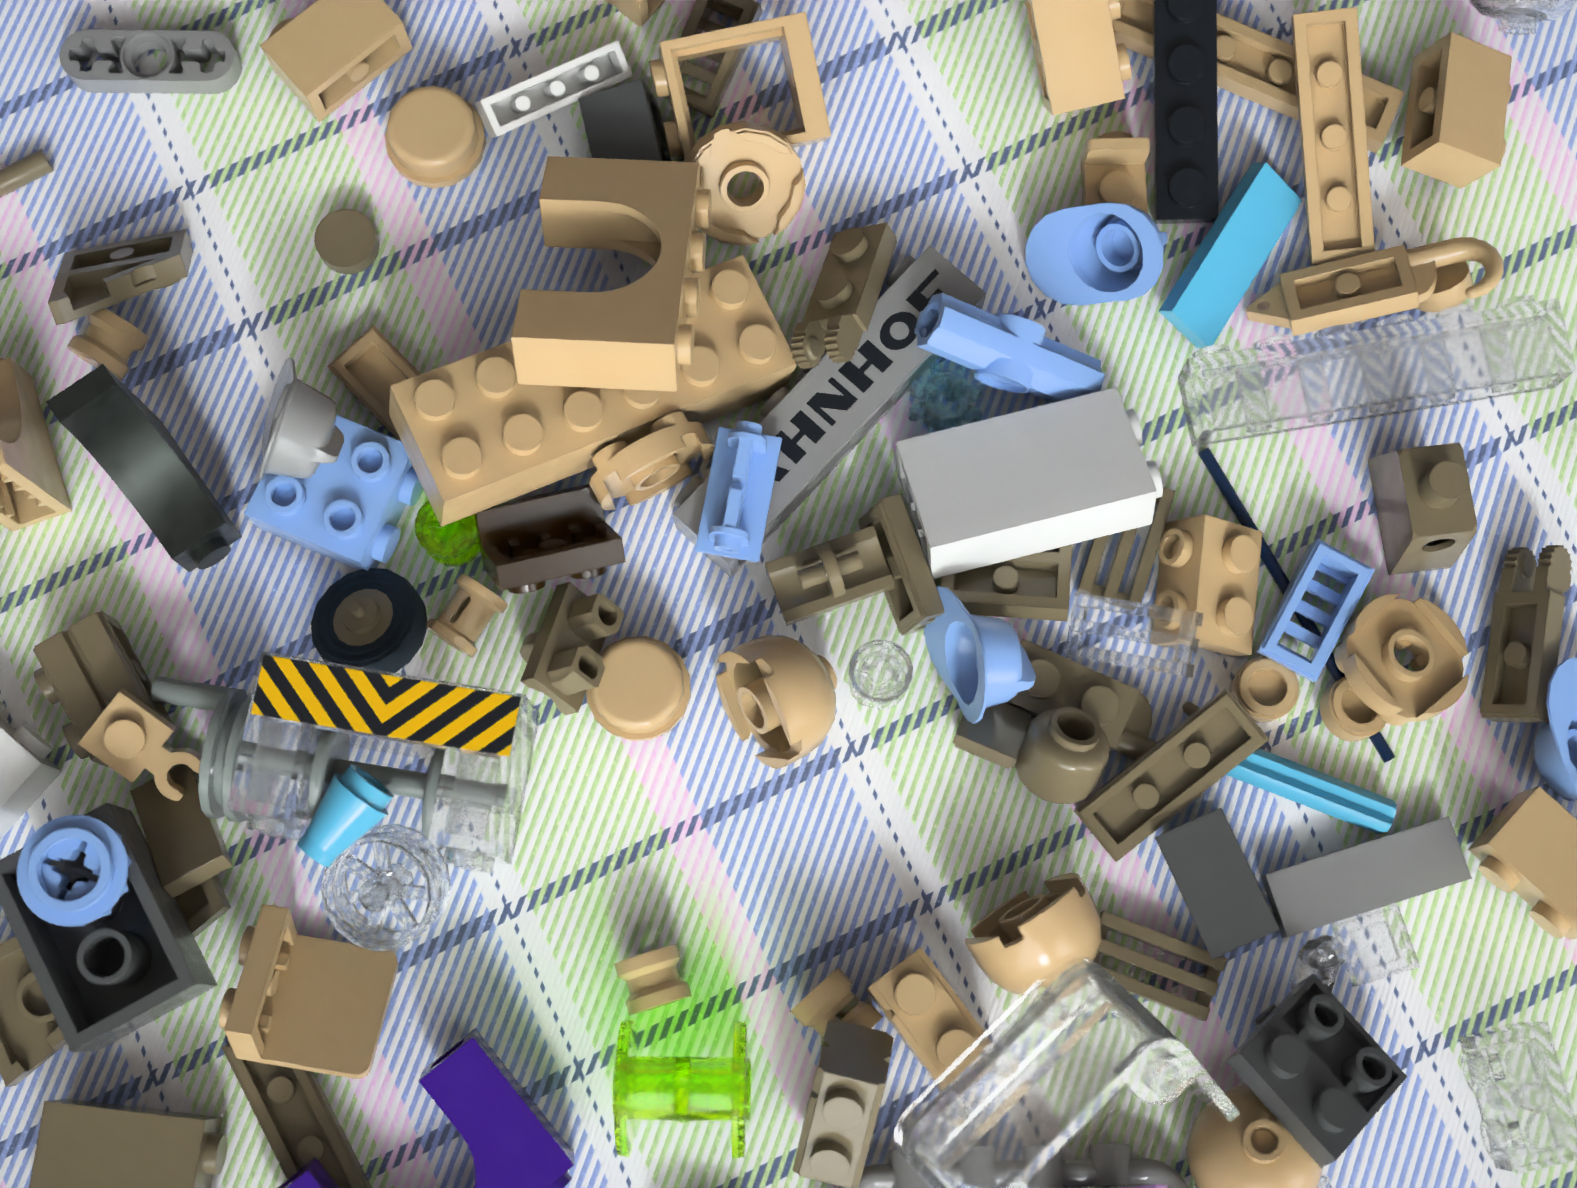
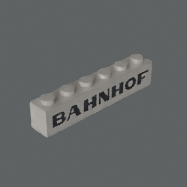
[673,245,986,578]

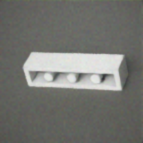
[474,40,633,139]

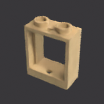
[649,12,831,162]

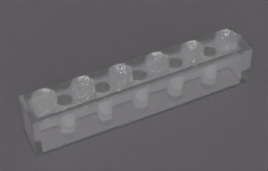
[1177,295,1577,447]

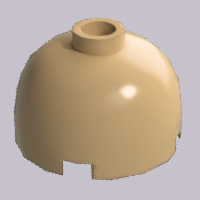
[716,635,837,769]
[964,873,1101,999]
[1186,1085,1323,1188]

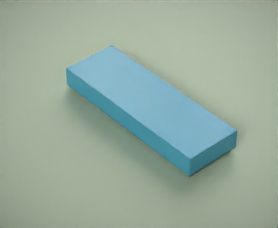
[1159,162,1303,349]

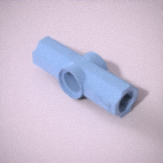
[914,293,1105,403]

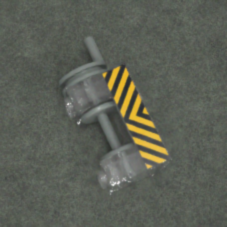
[151,651,540,874]

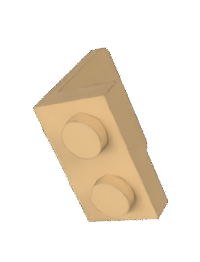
[219,904,399,1079]

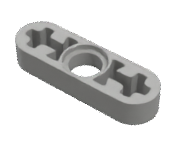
[59,29,242,94]

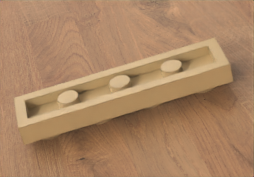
[1291,7,1375,266]

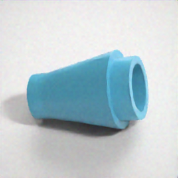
[297,764,394,867]

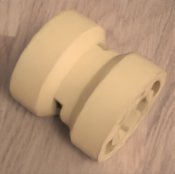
[790,967,883,1046]

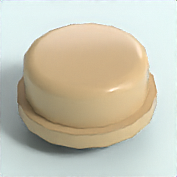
[385,85,486,189]
[586,636,691,741]

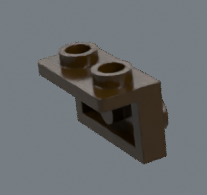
[474,484,626,594]

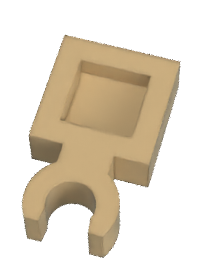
[78,688,201,801]

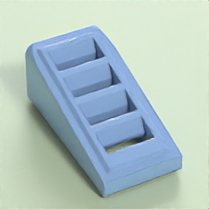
[1256,539,1375,682]

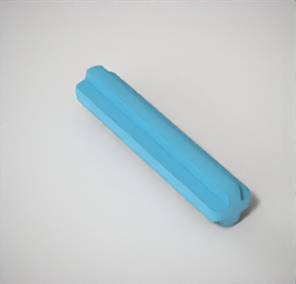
[1226,748,1397,834]

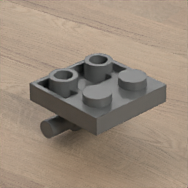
[1226,973,1407,1168]

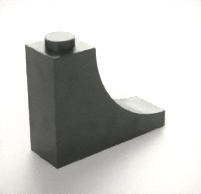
[46,364,242,573]

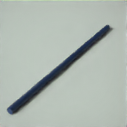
[1198,447,1395,763]

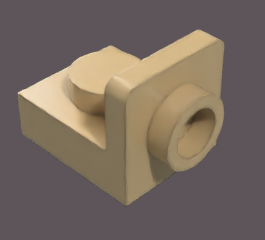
[1080,131,1150,214]

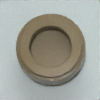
[314,209,380,274]

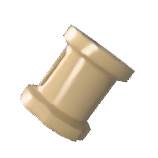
[426,573,509,658]

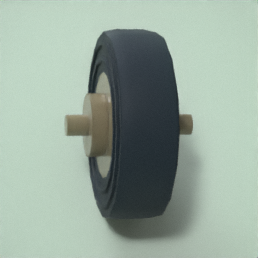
[311,568,427,676]

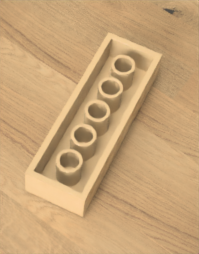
[389,255,798,527]

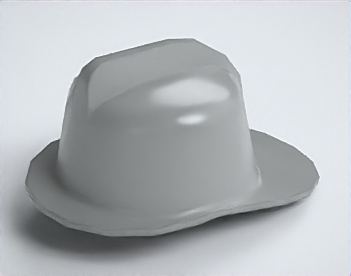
[258,357,344,481]

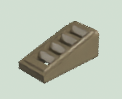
[664,0,763,118]

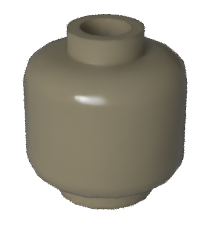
[1015,707,1110,804]

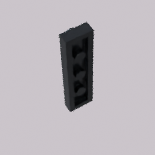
[1152,0,1218,224]

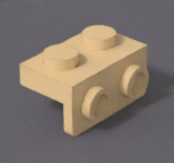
[1151,514,1263,657]

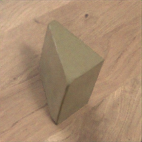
[952,703,1031,769]

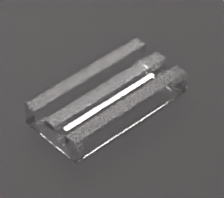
[1064,592,1204,678]

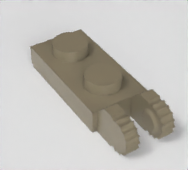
[790,222,897,369]
[1480,545,1572,723]

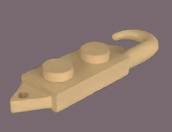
[1246,237,1504,336]

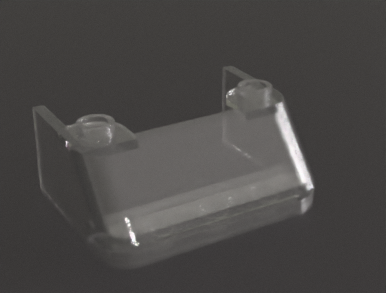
[894,957,1240,1188]

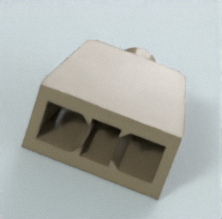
[1368,443,1477,576]

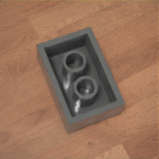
[0,802,218,1052]

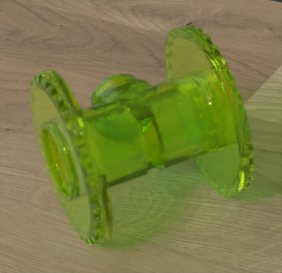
[612,1020,751,1158]

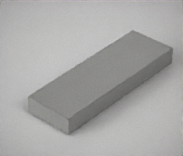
[1261,816,1472,938]

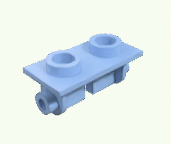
[695,421,782,563]

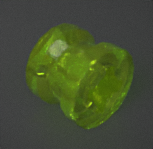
[415,500,481,567]

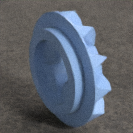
[17,815,133,926]

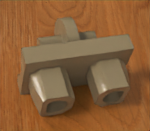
[765,526,895,626]
[520,582,624,715]

